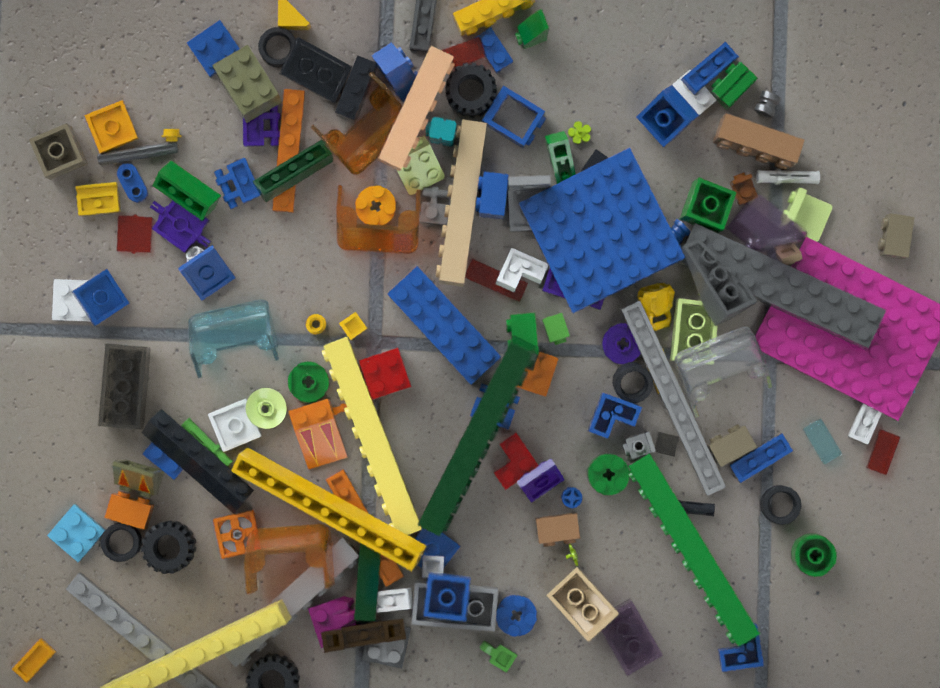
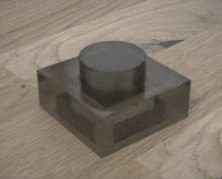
[655,432,679,457]

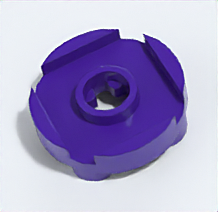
[602,323,641,364]

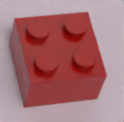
[359,348,412,400]

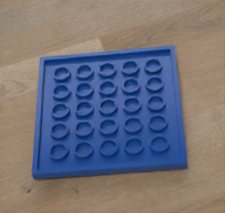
[519,147,685,314]

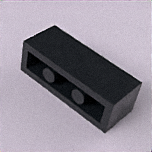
[335,55,378,124]

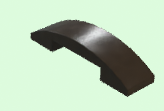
[321,618,406,653]

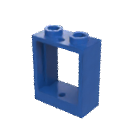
[482,85,546,148]

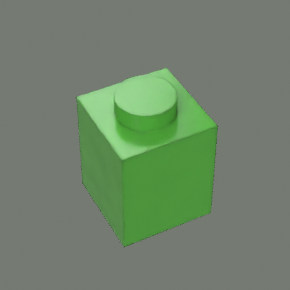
[542,313,570,345]

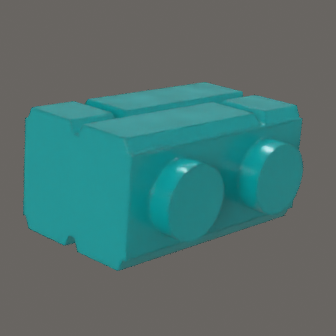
[425,117,457,147]

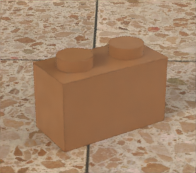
[535,512,580,547]

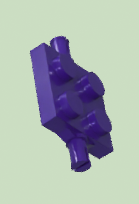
[150,200,211,253]

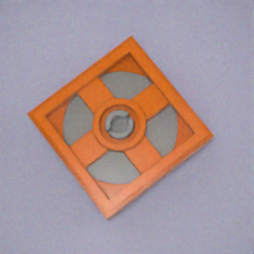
[213,509,263,559]

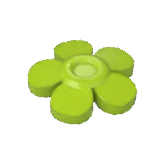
[568,121,591,144]
[565,543,578,567]

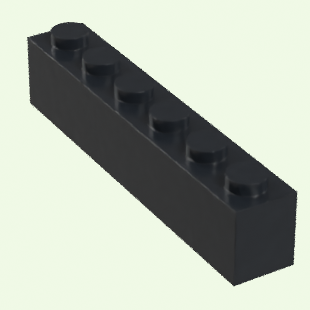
[141,409,254,514]

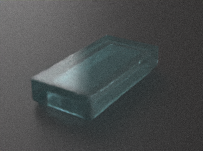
[803,418,842,464]

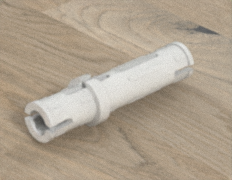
[756,169,820,185]

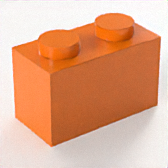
[104,491,154,530]

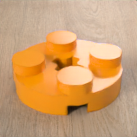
[355,185,396,227]

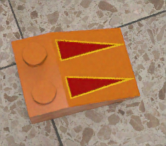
[288,399,348,470]

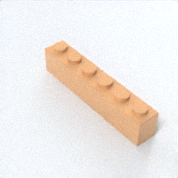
[377,46,455,171]

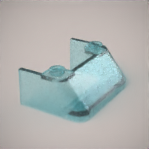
[188,299,279,378]

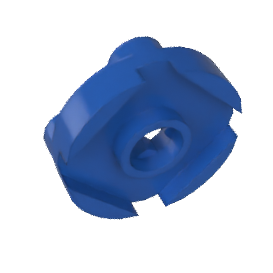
[496,595,537,637]

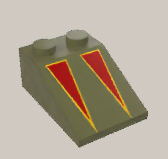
[112,459,164,498]

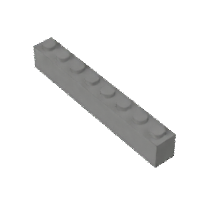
[224,537,359,667]

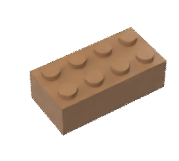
[713,113,805,170]

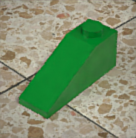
[515,9,549,49]
[545,131,576,184]

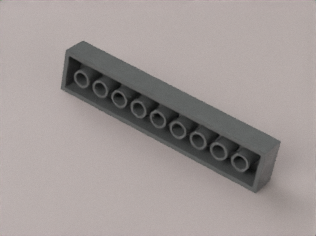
[677,223,886,350]

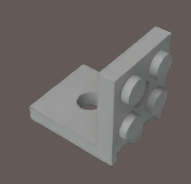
[508,175,551,232]

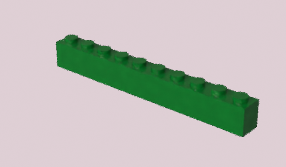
[628,453,760,647]

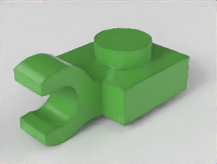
[480,641,517,673]

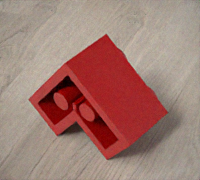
[494,432,538,490]

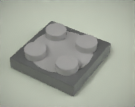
[362,620,411,669]

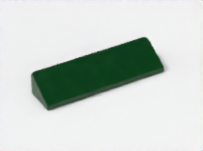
[253,140,333,202]
[354,543,381,621]

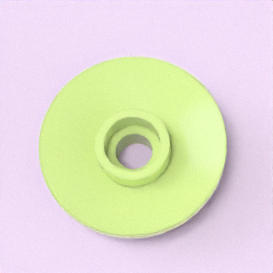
[245,388,287,429]

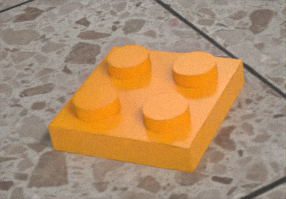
[84,100,139,154]

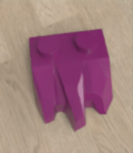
[308,596,360,648]

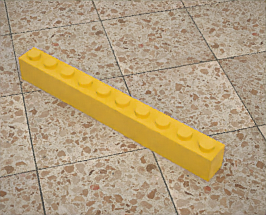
[231,448,427,571]

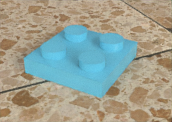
[47,504,105,562]

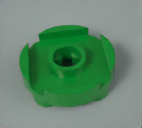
[288,361,329,403]

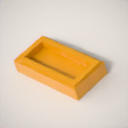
[12,638,56,683]

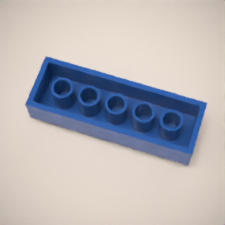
[387,266,501,385]

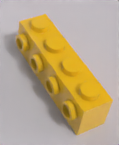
[453,0,535,36]

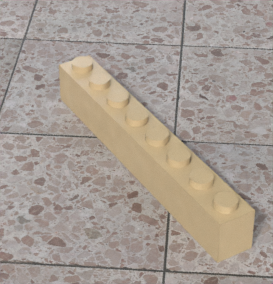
[435,119,487,287]

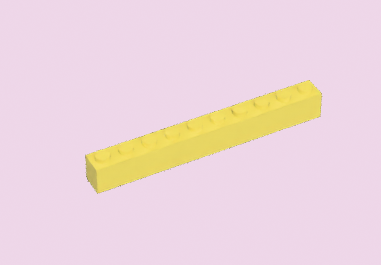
[322,336,422,535]
[100,599,291,688]

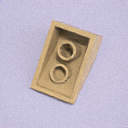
[546,567,619,642]

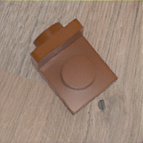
[730,172,758,206]

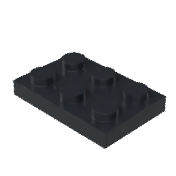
[279,37,352,103]

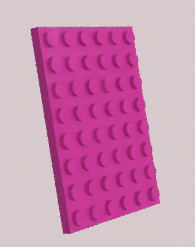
[750,237,940,421]

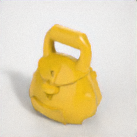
[637,283,675,331]

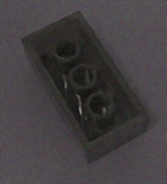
[98,343,151,430]

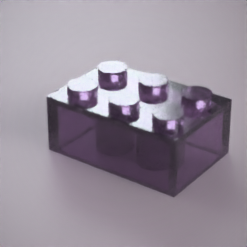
[601,599,663,676]

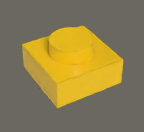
[339,312,368,340]

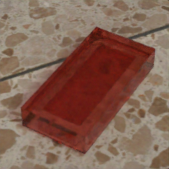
[441,37,486,69]
[866,429,900,475]

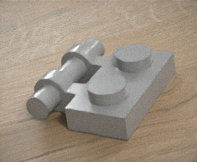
[420,186,451,225]

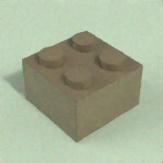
[29,123,88,180]

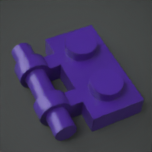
[243,105,280,147]

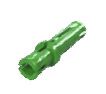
[181,418,233,467]

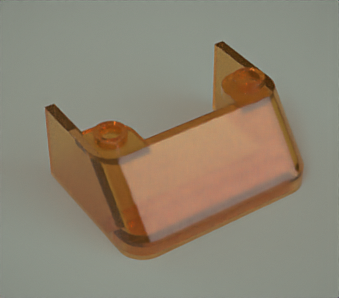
[310,72,402,175]
[336,185,422,254]
[244,523,335,594]

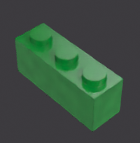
[152,161,221,221]

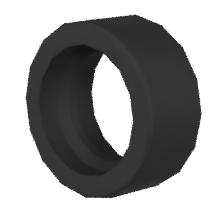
[258,27,296,68]
[612,362,653,403]
[760,485,802,525]
[101,522,142,562]

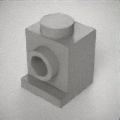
[622,431,656,459]

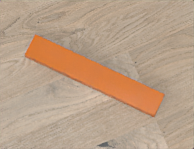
[325,469,404,587]

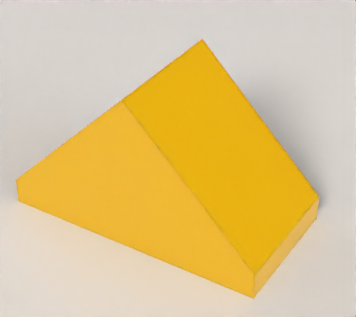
[278,0,311,30]

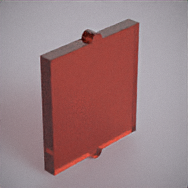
[117,214,153,254]

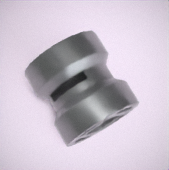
[754,91,781,118]

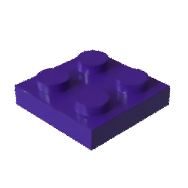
[517,458,565,503]

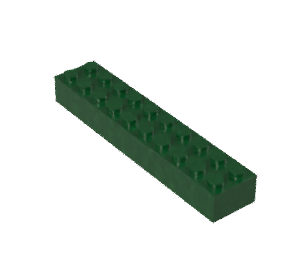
[418,335,537,536]

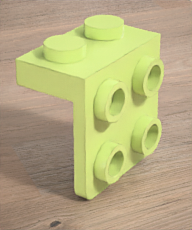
[397,136,445,195]
[779,187,832,242]

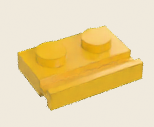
[75,182,120,216]

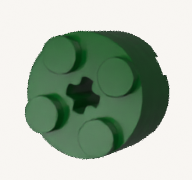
[587,453,630,495]
[791,533,837,577]

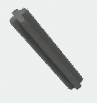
[97,142,178,166]

